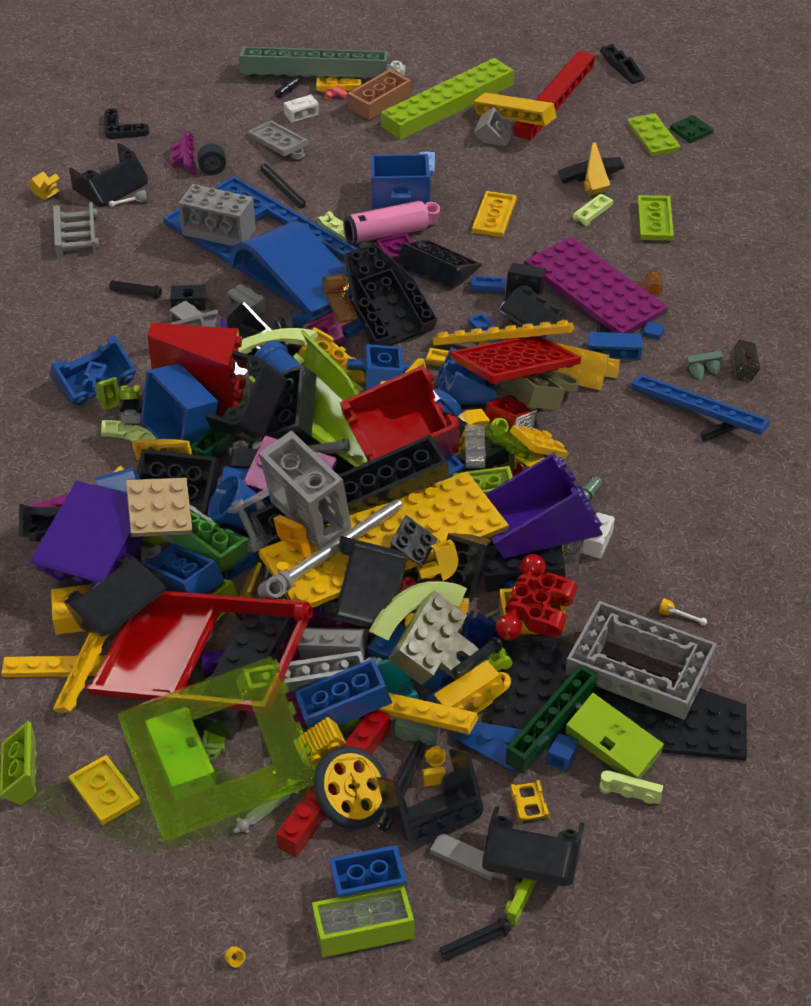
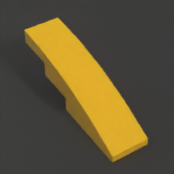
[132,439,193,460]

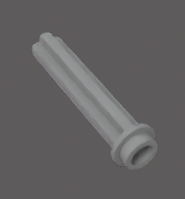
[308,438,350,455]

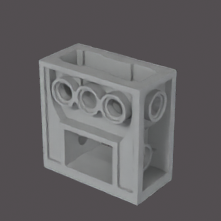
[259,431,352,550]

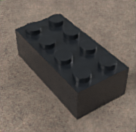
[484,545,566,592]

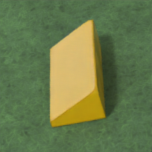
[240,562,263,598]

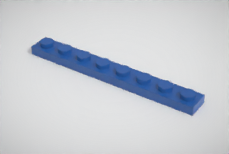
[632,374,770,435]

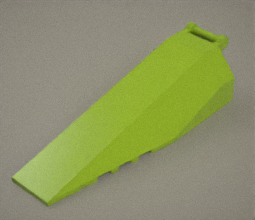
[249,330,368,467]

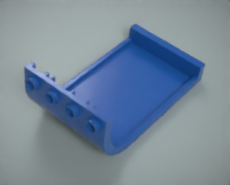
[228,221,352,323]

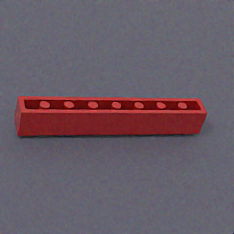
[276,710,390,857]

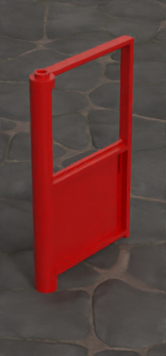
[86,591,313,713]

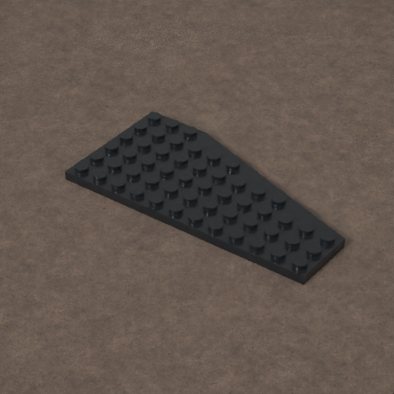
[487,634,747,761]

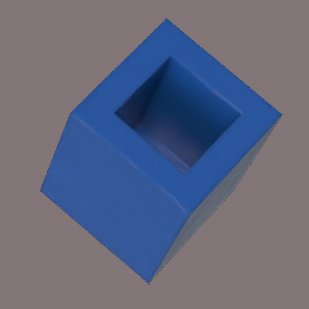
[547,733,579,772]

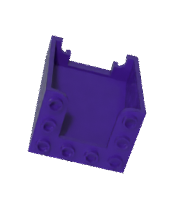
[485,452,603,558]
[30,480,144,586]

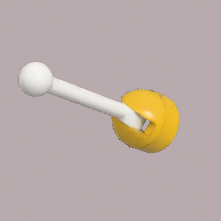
[658,598,707,626]

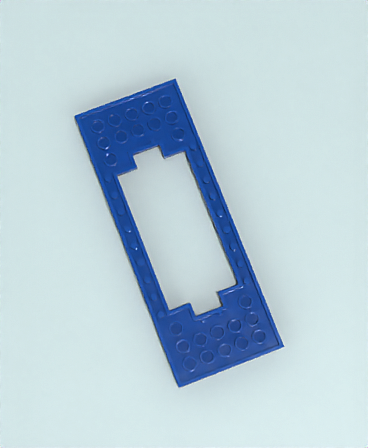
[163,176,419,339]

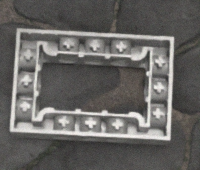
[565,601,717,720]

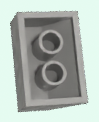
[298,627,369,660]

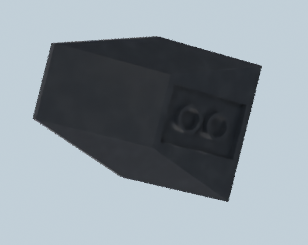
[344,243,438,346]

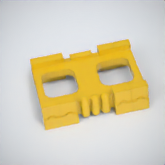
[510,780,549,824]

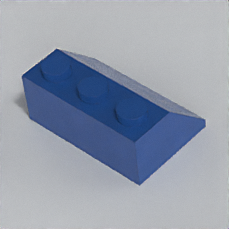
[329,845,407,898]

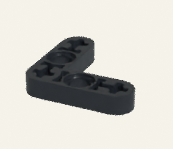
[104,108,150,139]

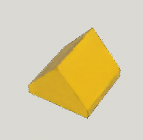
[421,766,446,787]

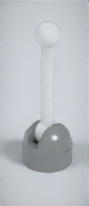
[109,190,148,207]

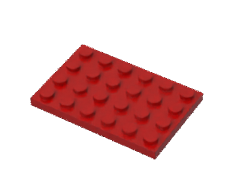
[450,336,581,384]

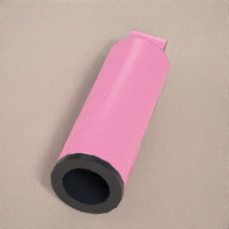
[343,201,440,245]

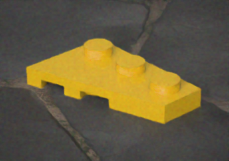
[316,76,361,93]

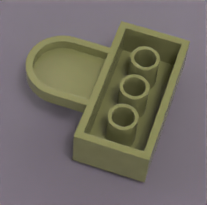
[499,371,580,411]

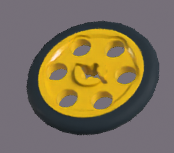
[314,746,387,829]

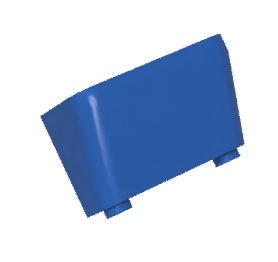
[50,335,136,405]
[436,347,497,405]

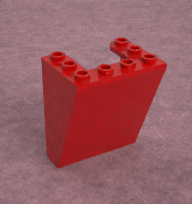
[147,322,246,417]
[340,365,461,462]

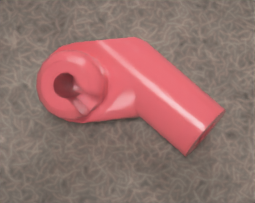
[325,87,347,100]

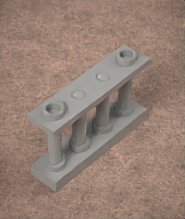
[53,202,100,258]
[227,488,269,552]

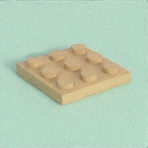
[126,478,192,537]

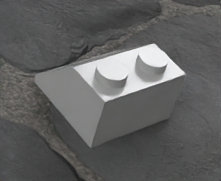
[474,107,513,146]

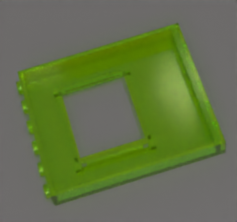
[117,656,316,842]

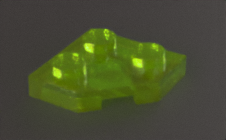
[484,424,531,459]

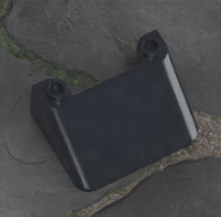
[226,302,271,375]
[320,536,407,629]
[64,554,166,637]

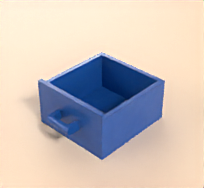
[371,154,430,209]
[140,363,218,446]

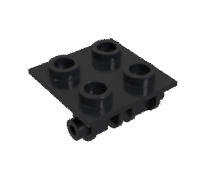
[390,515,438,568]

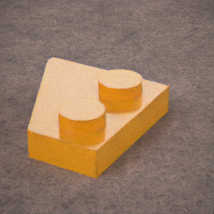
[273,515,311,560]

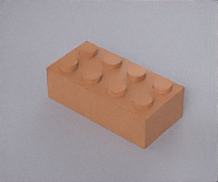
[347,69,411,120]

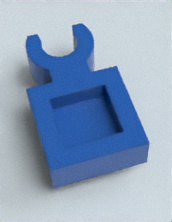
[83,361,107,392]

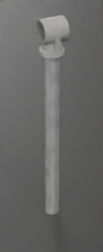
[258,499,403,599]

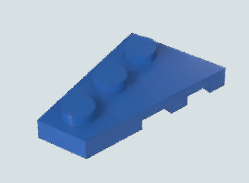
[456,722,522,773]

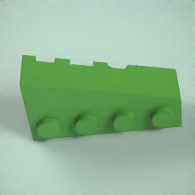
[168,511,249,573]

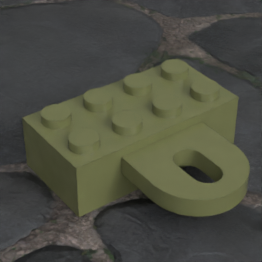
[388,590,483,685]

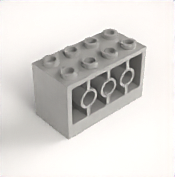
[179,184,256,246]

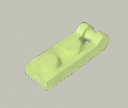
[573,194,613,226]
[316,211,348,243]
[600,771,663,804]

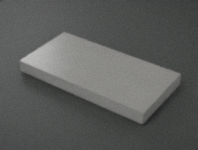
[247,121,309,156]

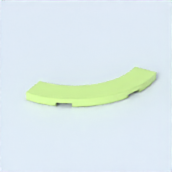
[238,328,318,354]
[101,420,156,442]
[369,581,467,641]

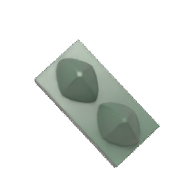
[683,351,723,381]

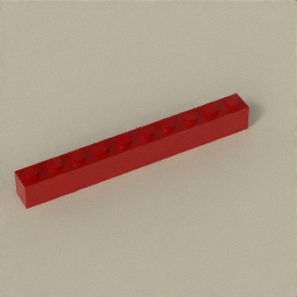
[513,50,595,141]

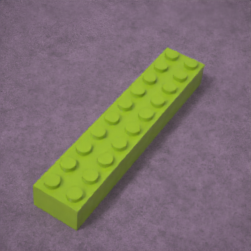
[381,58,514,140]

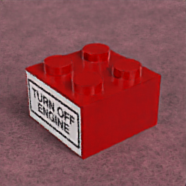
[485,395,537,437]

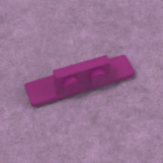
[170,129,196,175]

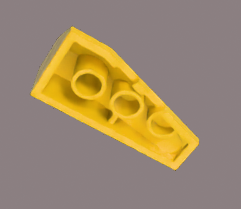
[298,327,365,383]

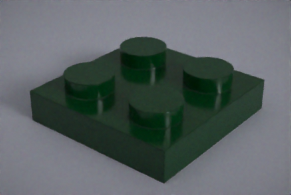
[670,115,714,144]

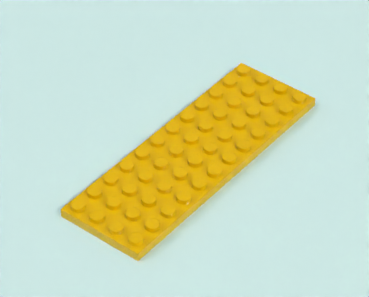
[259,472,509,608]

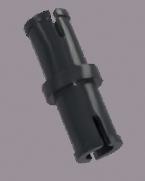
[275,75,301,99]

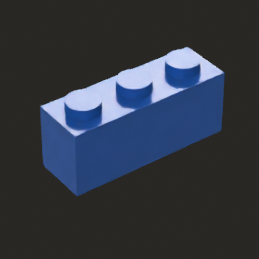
[588,332,642,360]

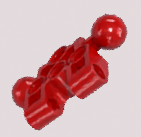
[496,554,578,640]

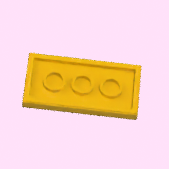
[471,191,517,238]

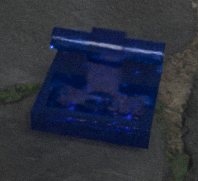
[460,610,504,649]

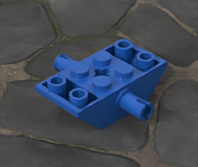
[347,344,412,391]

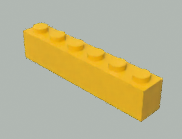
[473,92,557,126]

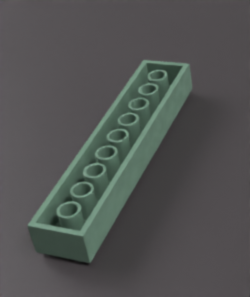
[239,47,389,79]

